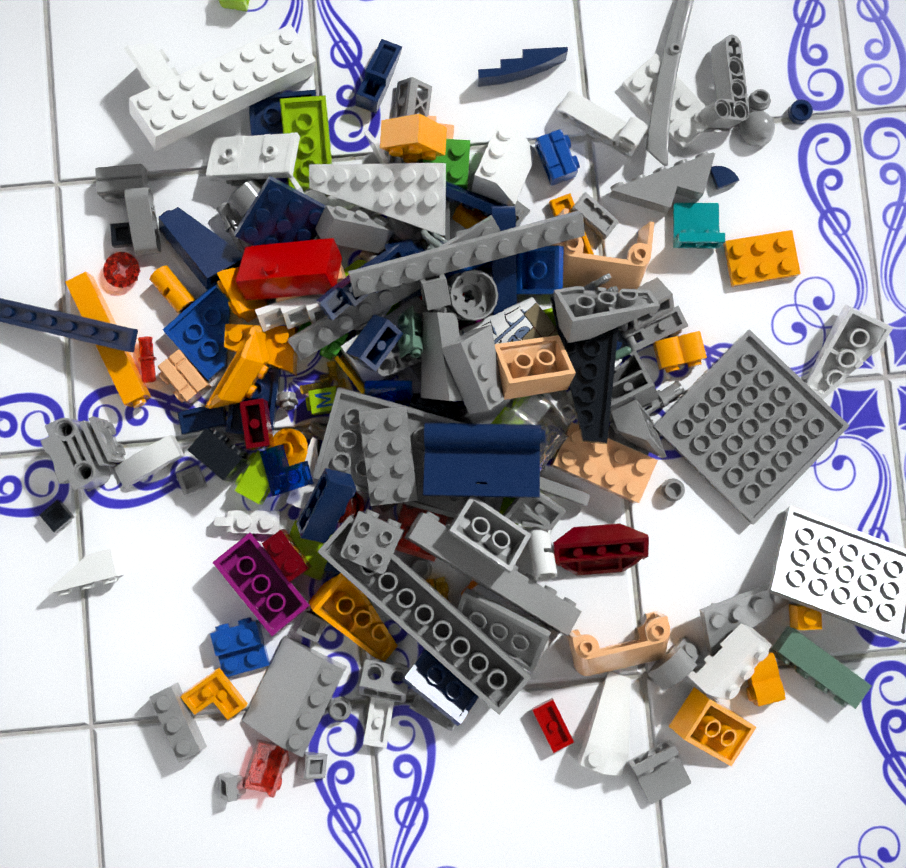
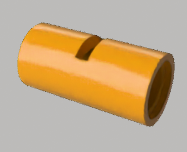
[149,265,196,314]

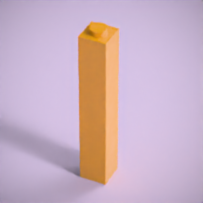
[65,272,151,408]

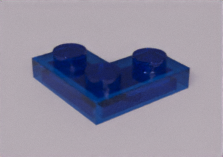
[260,445,314,497]

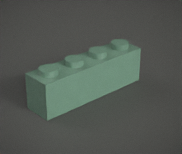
[771,626,872,709]

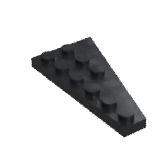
[550,297,619,444]

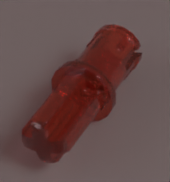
[138,336,157,383]

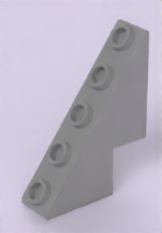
[609,151,716,214]

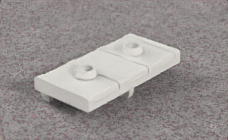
[206,132,300,181]

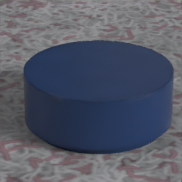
[788,99,813,124]

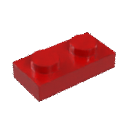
[532,698,575,753]

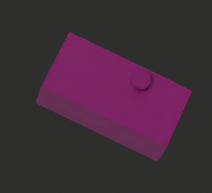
[212,533,310,636]

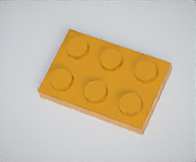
[723,230,801,287]

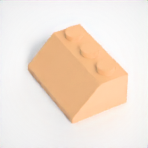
[495,335,576,400]

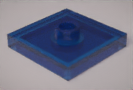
[364,381,412,407]

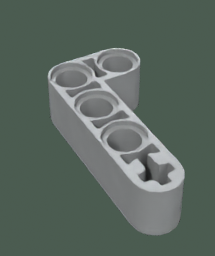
[700,34,749,129]

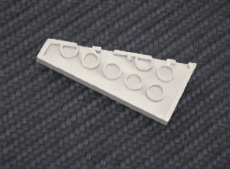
[309,163,446,236]

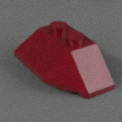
[553,523,649,576]

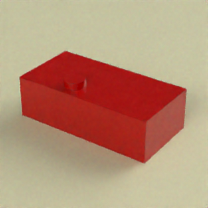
[236,238,342,300]

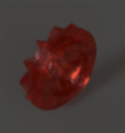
[103,252,141,289]

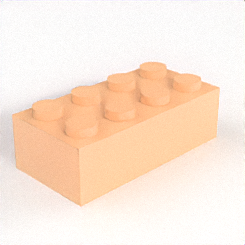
[551,422,658,503]

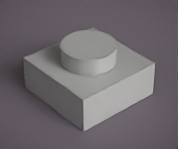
[176,465,208,495]
[296,611,327,643]

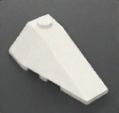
[805,304,893,399]
[577,671,631,776]

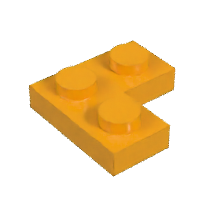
[180,668,248,720]

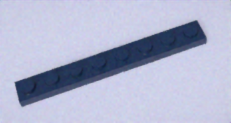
[0,298,138,352]

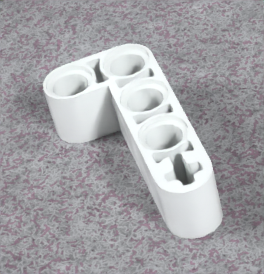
[556,91,648,156]

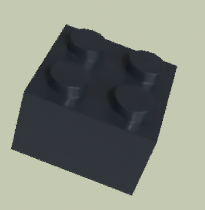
[187,428,248,482]

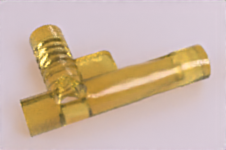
[300,361,347,394]

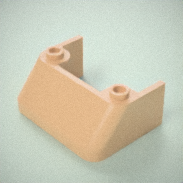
[552,208,654,292]

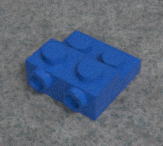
[516,246,564,295]
[210,617,270,677]

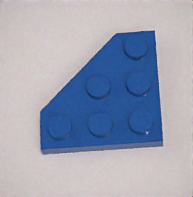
[162,285,231,381]

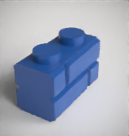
[535,129,580,186]

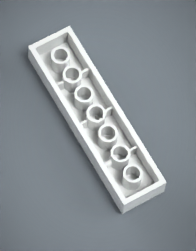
[129,24,316,151]

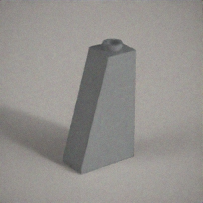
[421,308,463,401]

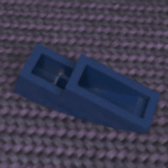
[356,39,403,114]

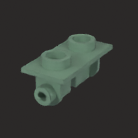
[397,306,423,358]

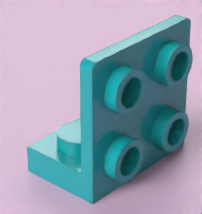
[673,203,725,249]

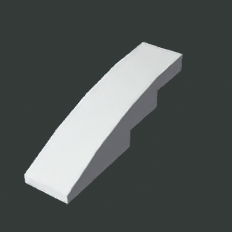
[255,294,326,332]

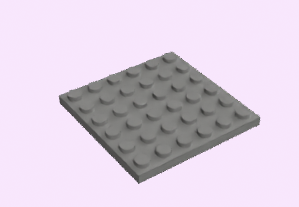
[653,329,850,525]

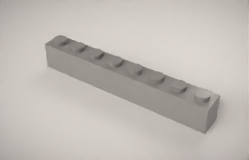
[404,511,582,636]

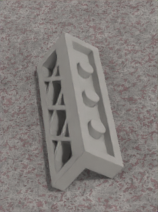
[388,77,432,164]

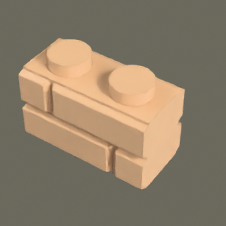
[158,350,212,404]

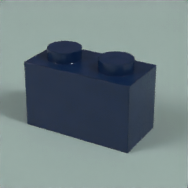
[346,315,403,372]

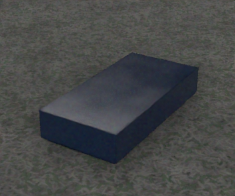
[177,406,227,435]

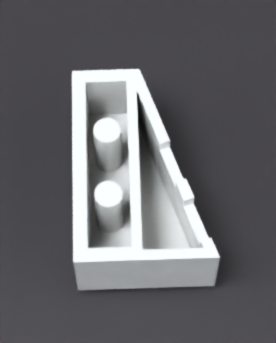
[687,623,772,701]

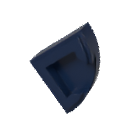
[710,166,739,190]

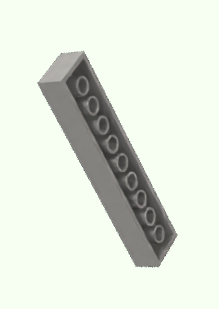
[318,515,531,715]

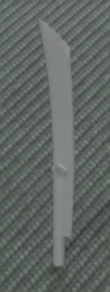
[646,0,694,166]

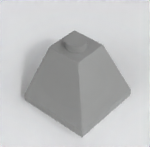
[611,400,667,459]

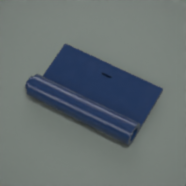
[423,423,545,498]

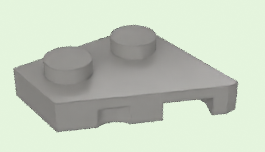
[502,493,566,530]

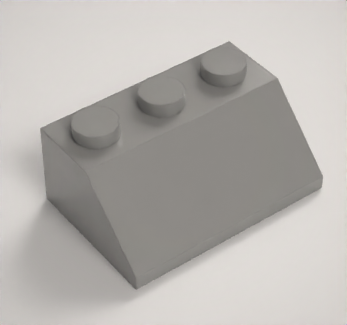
[448,497,532,573]

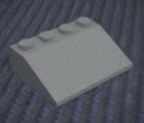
[243,636,347,757]

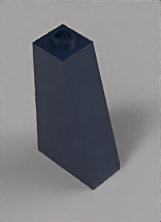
[158,207,243,290]

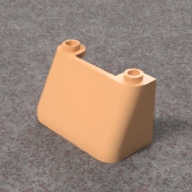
[567,611,670,676]

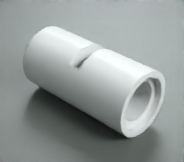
[528,528,558,581]

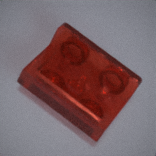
[242,739,290,798]

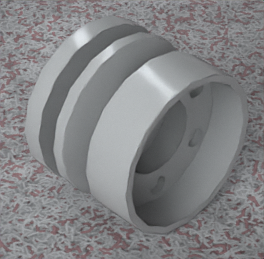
[444,270,498,321]

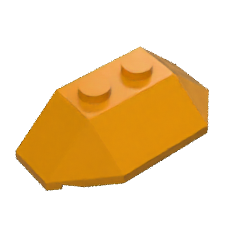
[205,325,270,409]

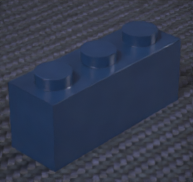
[296,468,356,543]

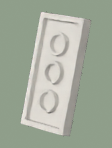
[622,53,708,150]

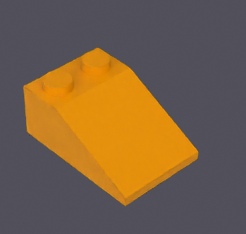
[669,687,757,767]

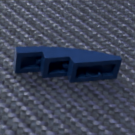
[478,47,568,87]
[316,244,407,321]

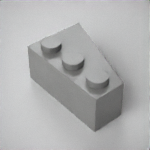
[441,325,504,414]
[609,350,659,422]

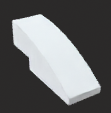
[114,435,185,488]

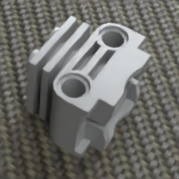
[40,416,126,492]

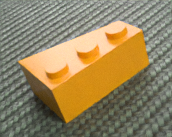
[224,324,298,376]

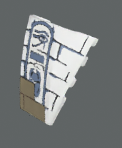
[459,297,558,344]

